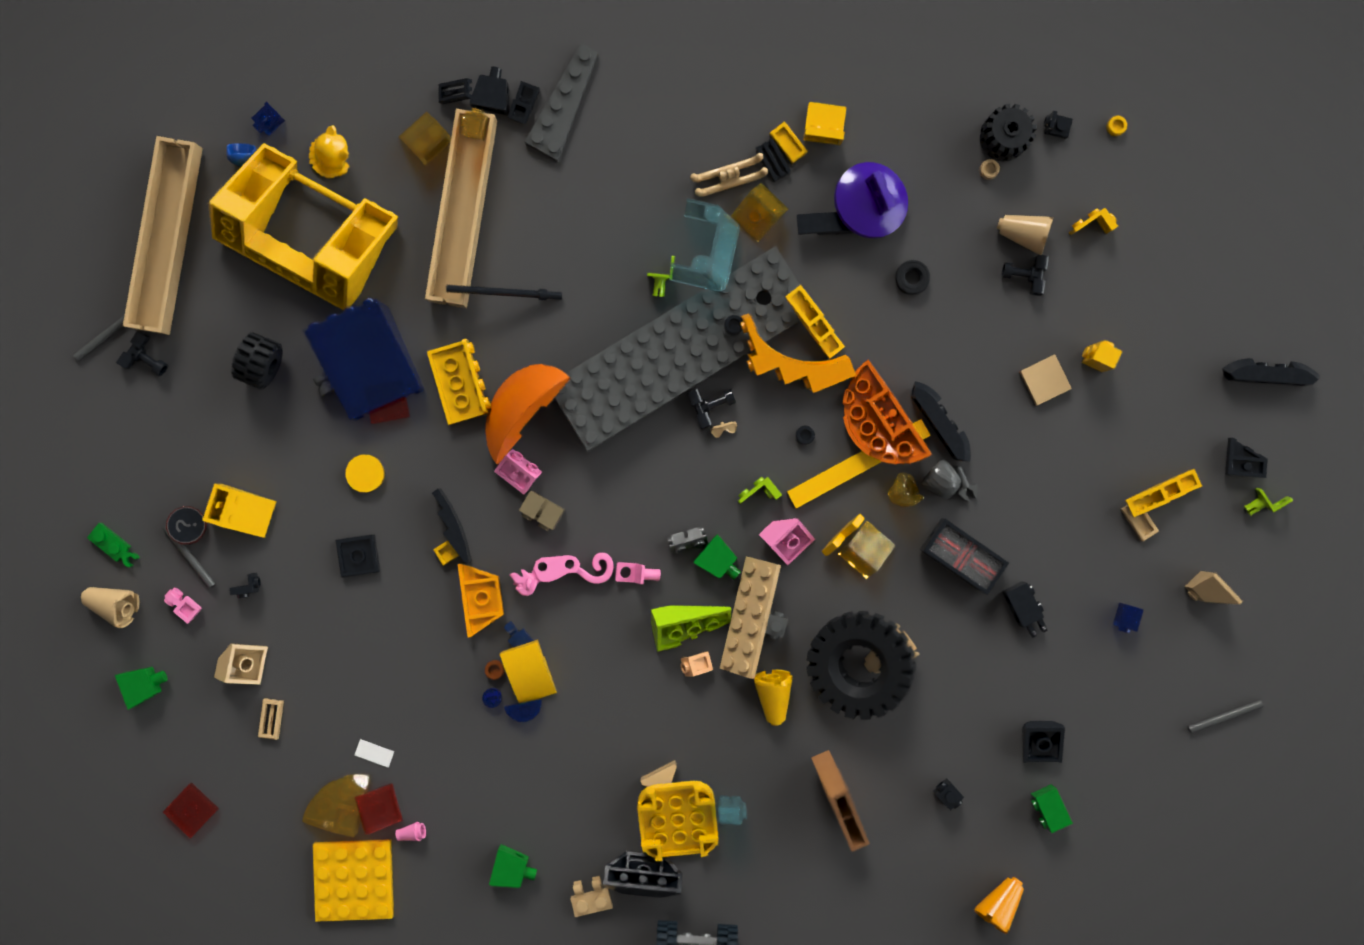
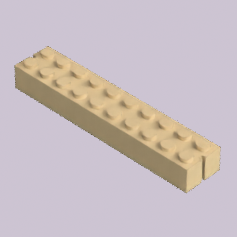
[425,109,497,308]
[123,136,203,335]

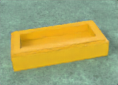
[769,121,808,164]

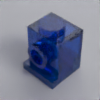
[251,101,285,136]

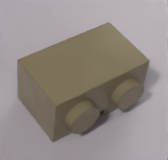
[519,491,565,531]

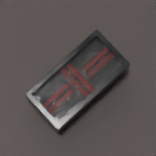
[920,518,1009,595]

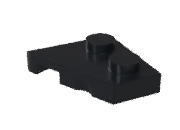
[1225,438,1268,478]

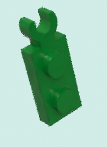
[87,523,140,567]

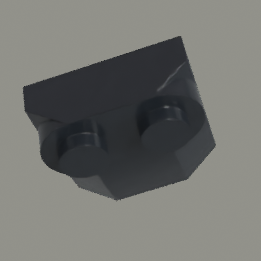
[1022,721,1065,763]

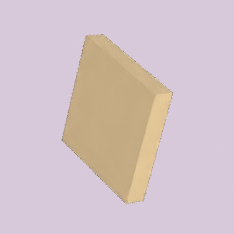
[1019,354,1072,406]

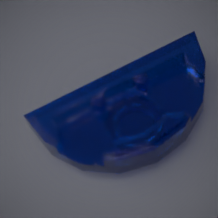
[504,698,542,722]

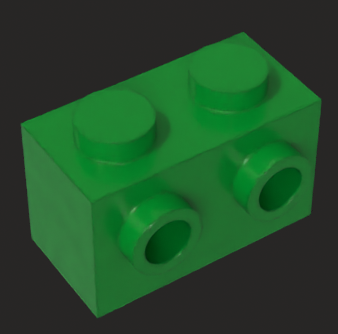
[1031,784,1073,833]

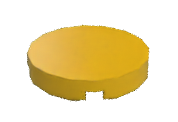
[346,455,385,492]

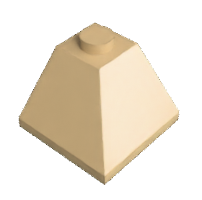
[1184,571,1243,604]
[214,644,268,684]

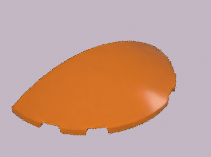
[843,360,932,464]
[485,364,570,464]

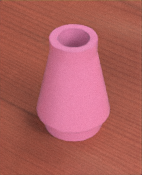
[396,822,426,841]

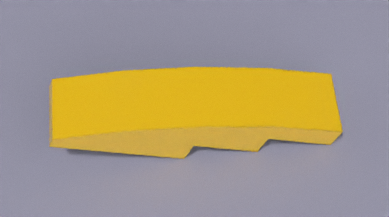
[785,285,845,359]
[1125,469,1202,517]

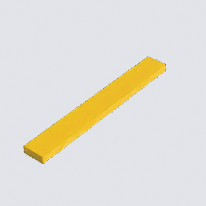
[787,419,931,508]

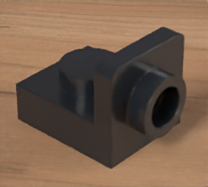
[1043,110,1073,139]

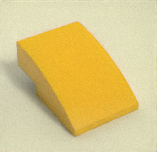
[500,640,557,705]

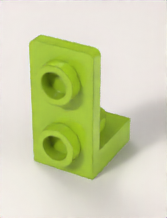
[737,477,782,504]

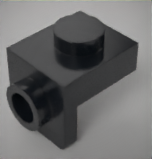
[229,573,261,598]

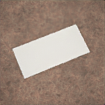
[355,739,394,768]

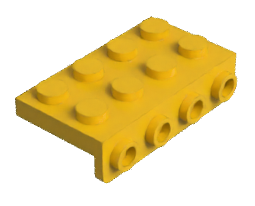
[427,339,491,425]

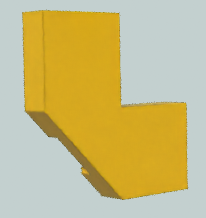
[821,514,865,556]

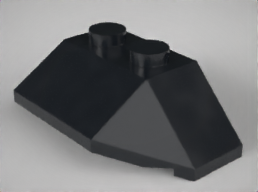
[603,851,683,898]

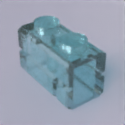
[718,795,747,825]

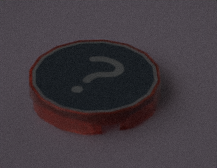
[166,506,207,545]

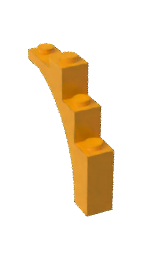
[740,314,856,393]

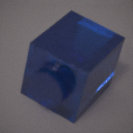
[1113,603,1144,633]

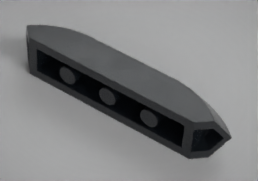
[1222,358,1320,386]
[911,381,971,462]

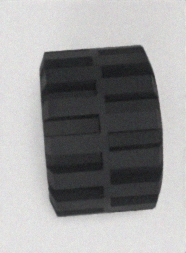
[980,104,1037,161]
[231,332,283,390]

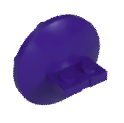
[834,162,908,239]

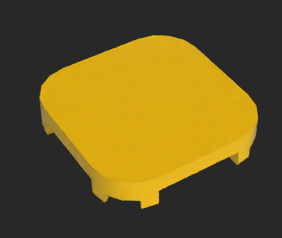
[637,781,719,861]

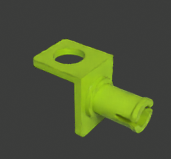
[647,256,675,297]
[1244,487,1293,516]

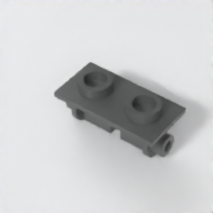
[667,527,708,554]

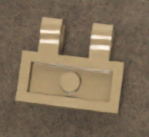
[571,876,613,917]

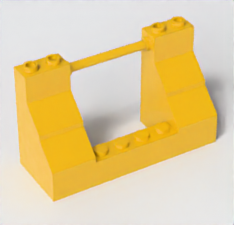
[209,143,398,312]

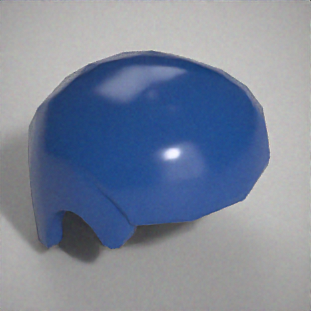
[226,143,256,167]

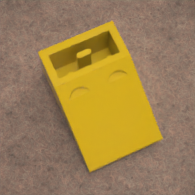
[202,484,277,538]

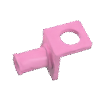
[615,562,661,585]

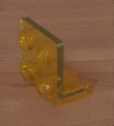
[838,521,895,579]

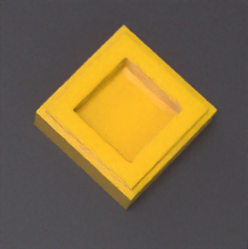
[433,541,459,566]

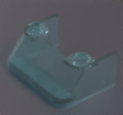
[669,198,740,291]

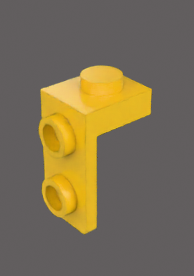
[1069,208,1118,235]

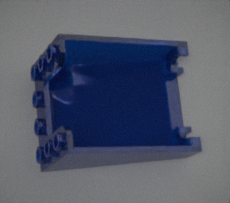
[303,298,425,421]

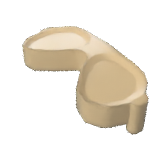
[710,422,737,438]

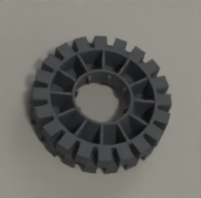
[806,611,916,720]

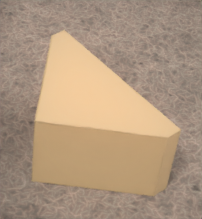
[640,760,677,787]

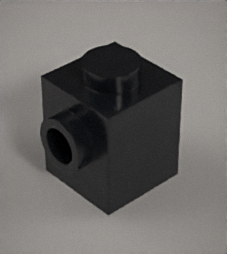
[933,779,965,810]

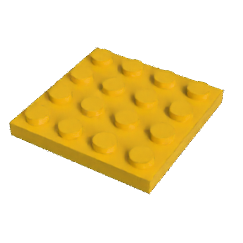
[313,840,394,922]

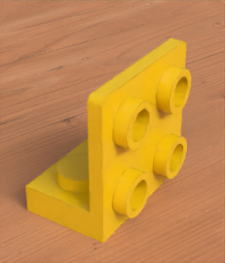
[803,102,846,145]

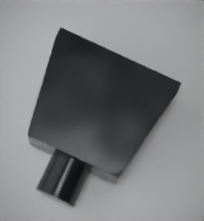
[469,66,509,116]

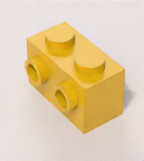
[1081,340,1122,372]

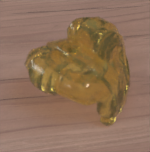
[888,472,924,507]

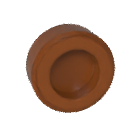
[485,660,505,680]

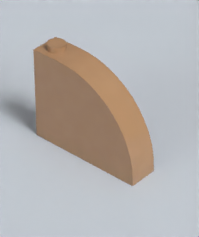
[811,750,870,852]

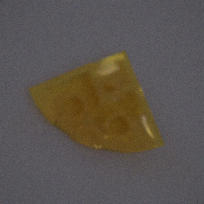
[302,774,370,837]

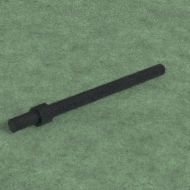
[446,284,562,301]

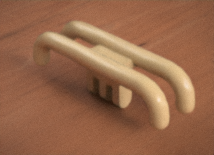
[690,153,768,197]

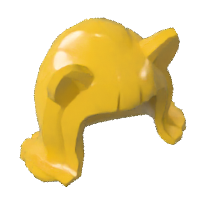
[309,125,349,179]

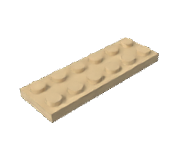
[720,556,781,679]

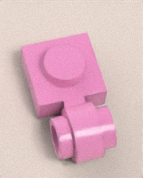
[164,588,202,624]

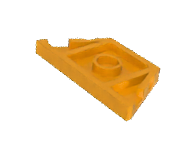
[458,563,504,638]

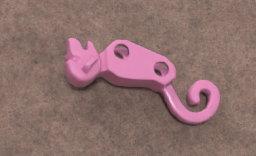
[510,553,613,596]

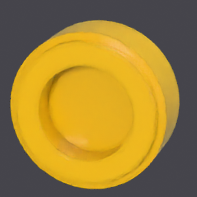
[1106,116,1127,136]

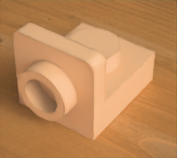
[681,651,713,677]

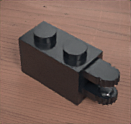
[1002,581,1048,638]

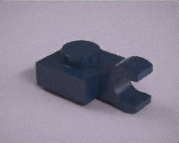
[504,621,533,648]

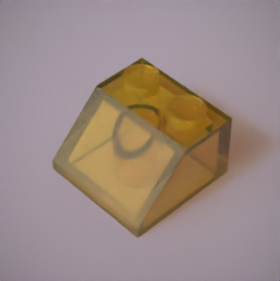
[399,111,451,165]
[731,183,789,242]

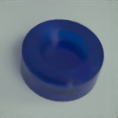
[482,688,502,708]

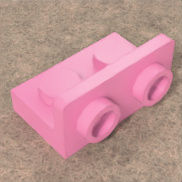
[494,449,542,495]

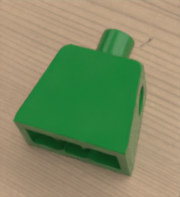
[693,534,741,580]
[115,667,168,709]
[489,844,537,888]

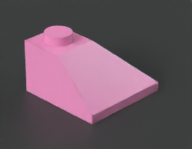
[759,518,815,565]

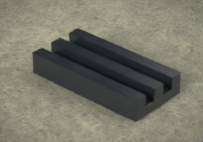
[438,78,472,104]
[755,138,791,182]

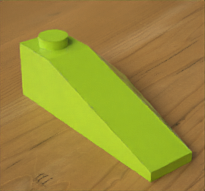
[651,605,731,652]

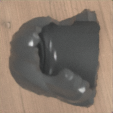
[921,460,961,499]

